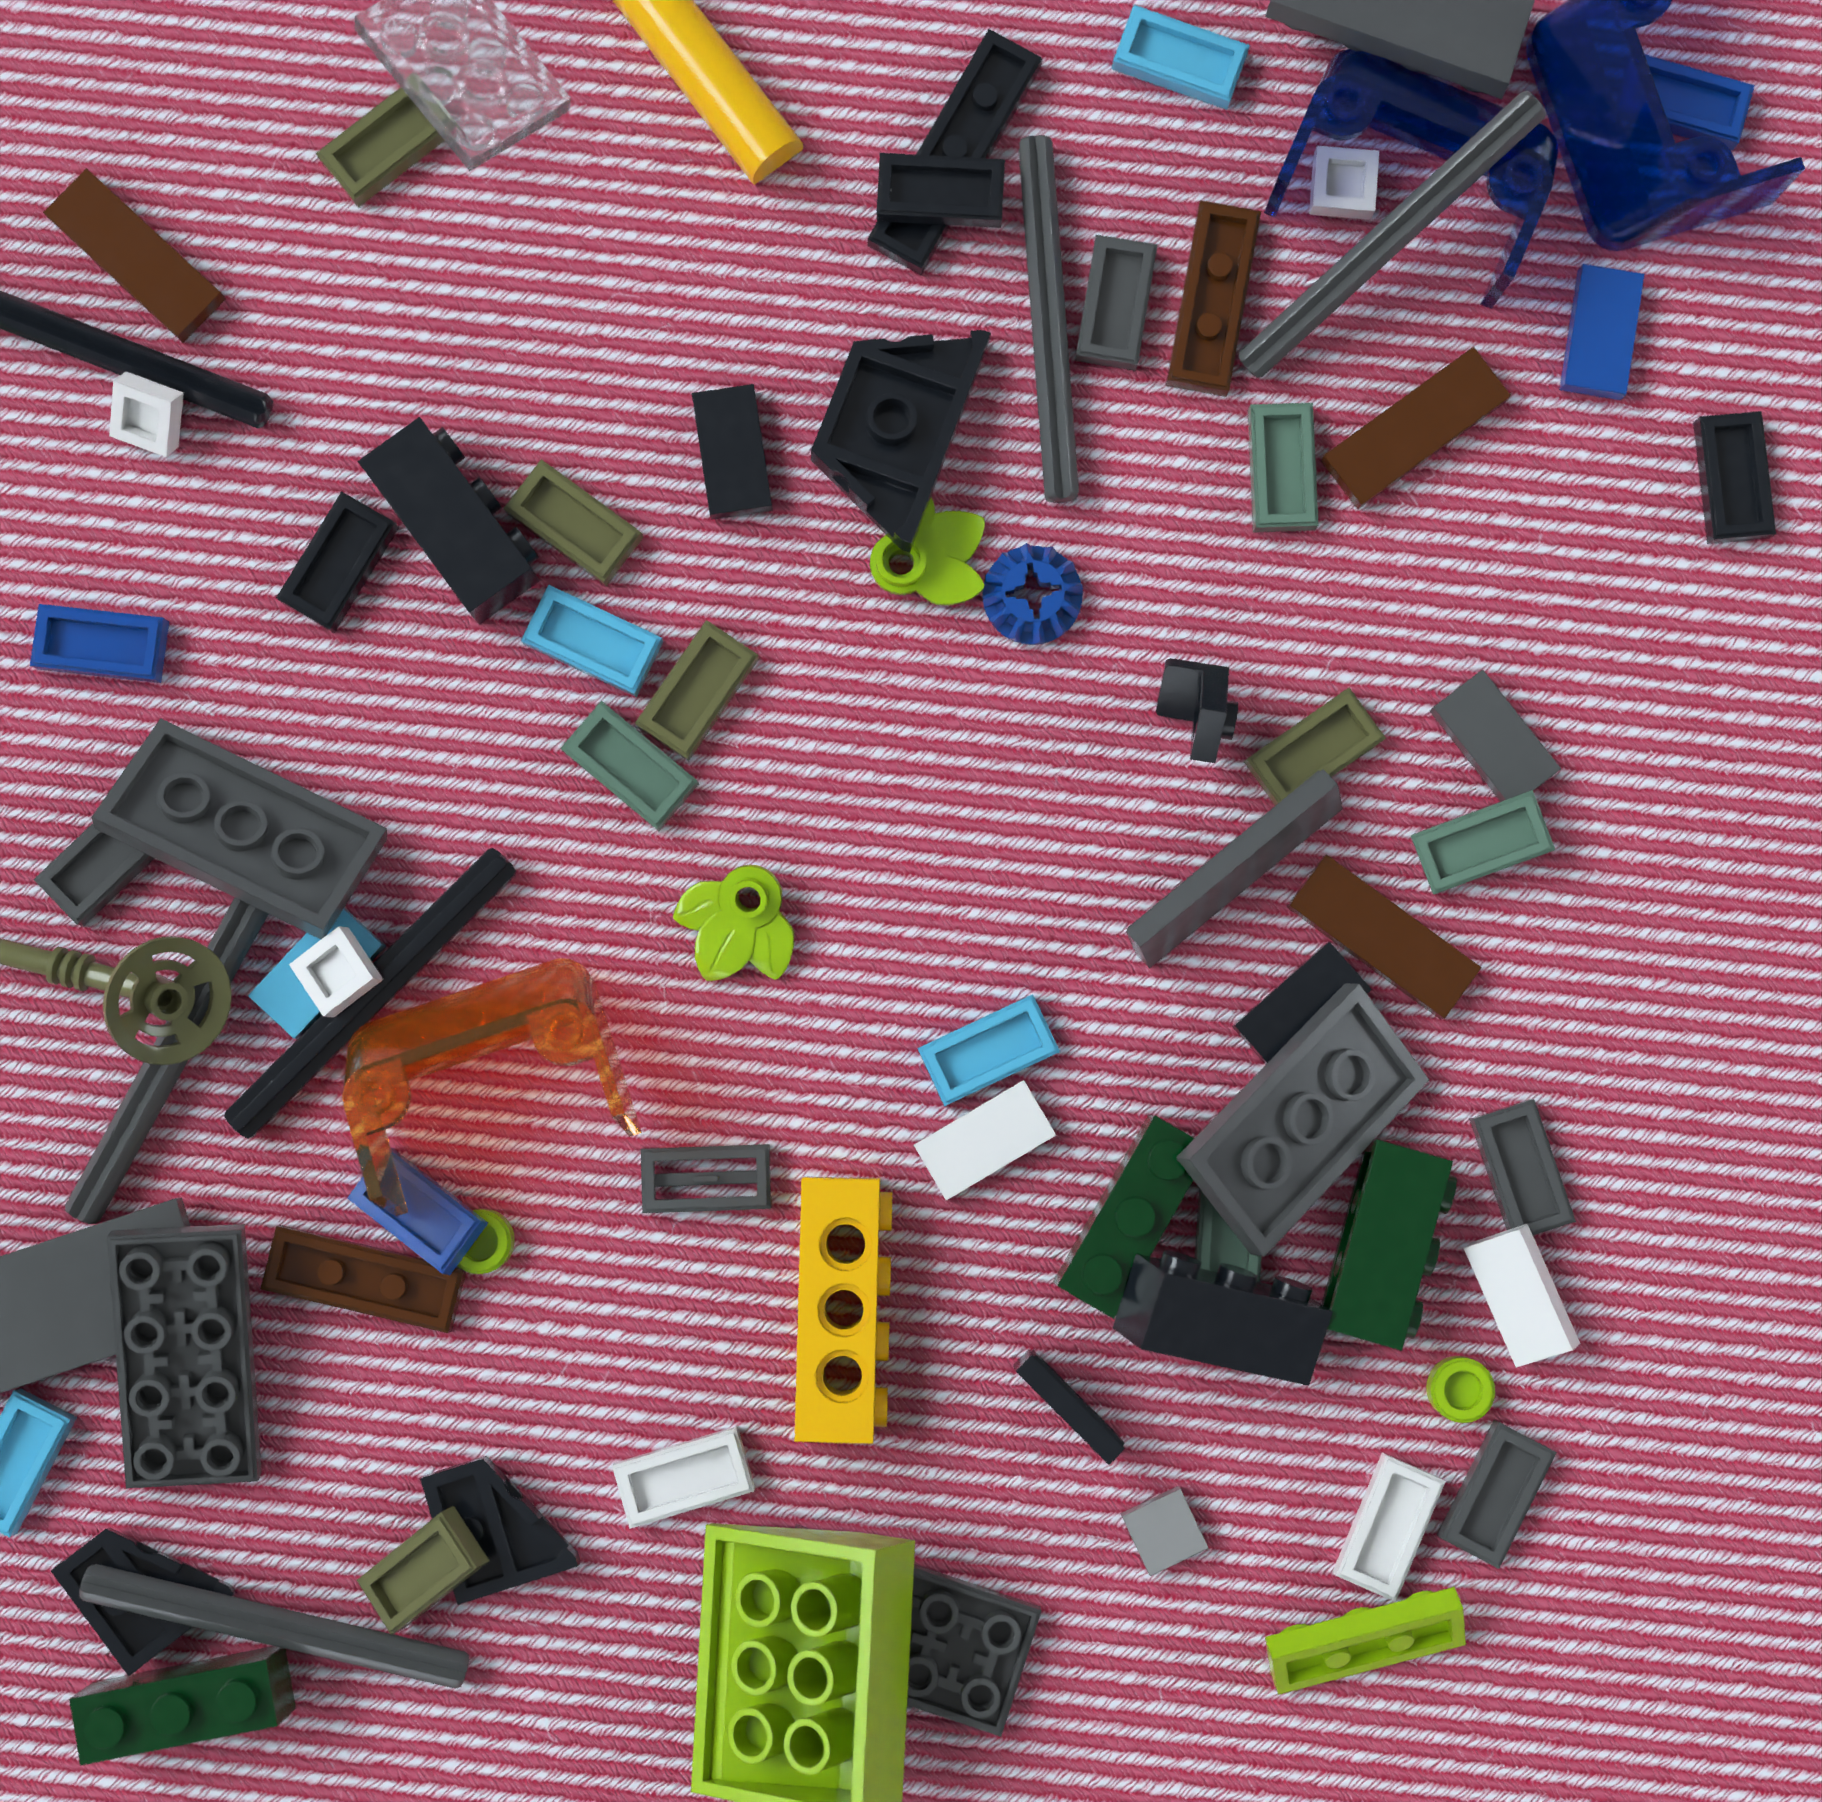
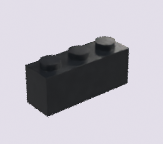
[358,417,540,625]
[1113,1250,1333,1386]

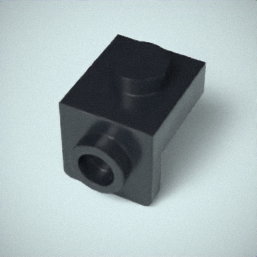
[1156,658,1238,763]

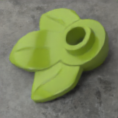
[870,497,985,606]
[673,865,794,981]

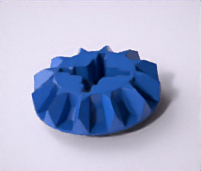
[982,543,1083,645]

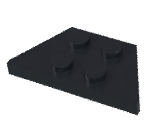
[811,330,991,553]

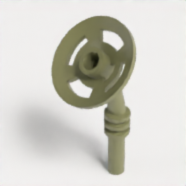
[0,936,232,1065]

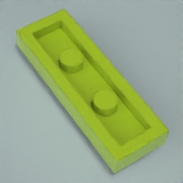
[1265,1587,1466,1695]

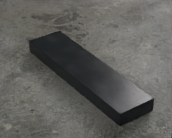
[867,29,1043,275]

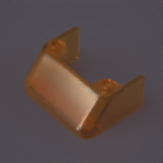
[342,958,642,1217]

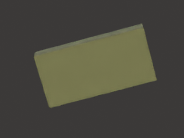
[316,78,455,208]
[503,459,643,586]
[635,620,760,761]
[1244,688,1386,806]
[357,1506,489,1635]

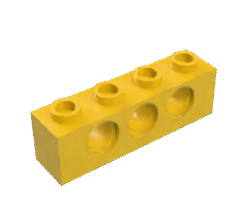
[794,1176,893,1444]

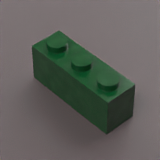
[1053,1115,1194,1319]
[1322,1139,1457,1351]
[69,1646,296,1766]

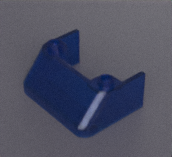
[1526,0,1805,251]
[1264,49,1559,309]

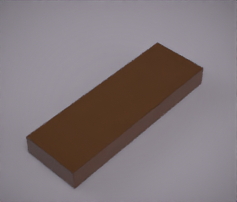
[43,168,226,343]
[1165,200,1261,397]
[1320,346,1511,510]
[1287,854,1482,1020]
[261,1225,466,1333]

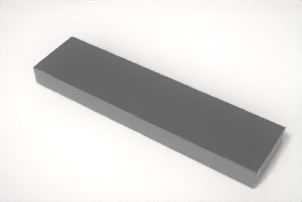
[1126,769,1343,969]

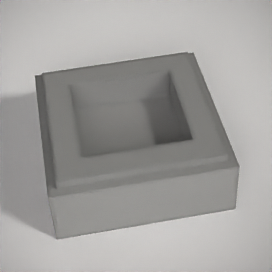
[1120,1486,1208,1576]

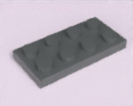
[92,718,387,939]
[1176,983,1429,1257]

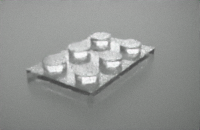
[355,0,571,171]

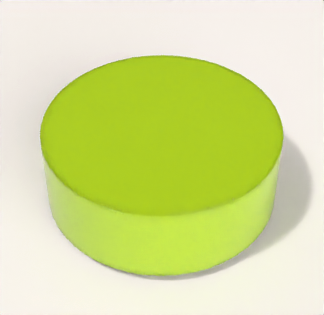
[457,1209,515,1274]
[1426,1356,1495,1423]

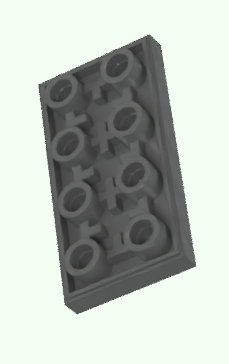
[1265,0,1535,99]
[0,1198,190,1393]
[107,1224,262,1488]
[795,1524,1042,1737]

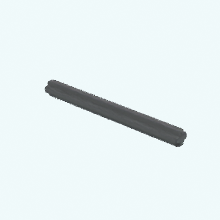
[1239,90,1547,378]
[1019,135,1079,503]
[65,898,269,1224]
[79,1564,469,1689]

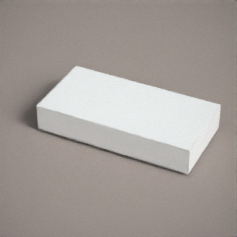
[914,1080,1056,1200]
[1464,1224,1580,1367]
[612,1426,755,1529]
[1332,1452,1446,1602]

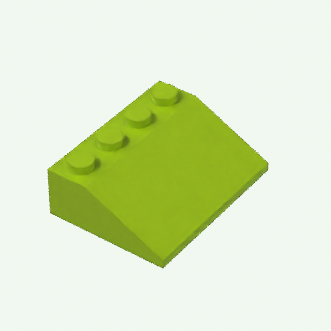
[691,1523,915,1802]

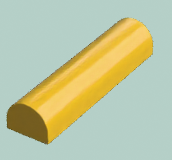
[612,0,803,185]

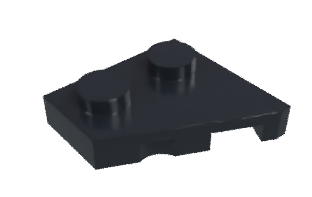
[420,1455,581,1605]
[51,1528,237,1676]

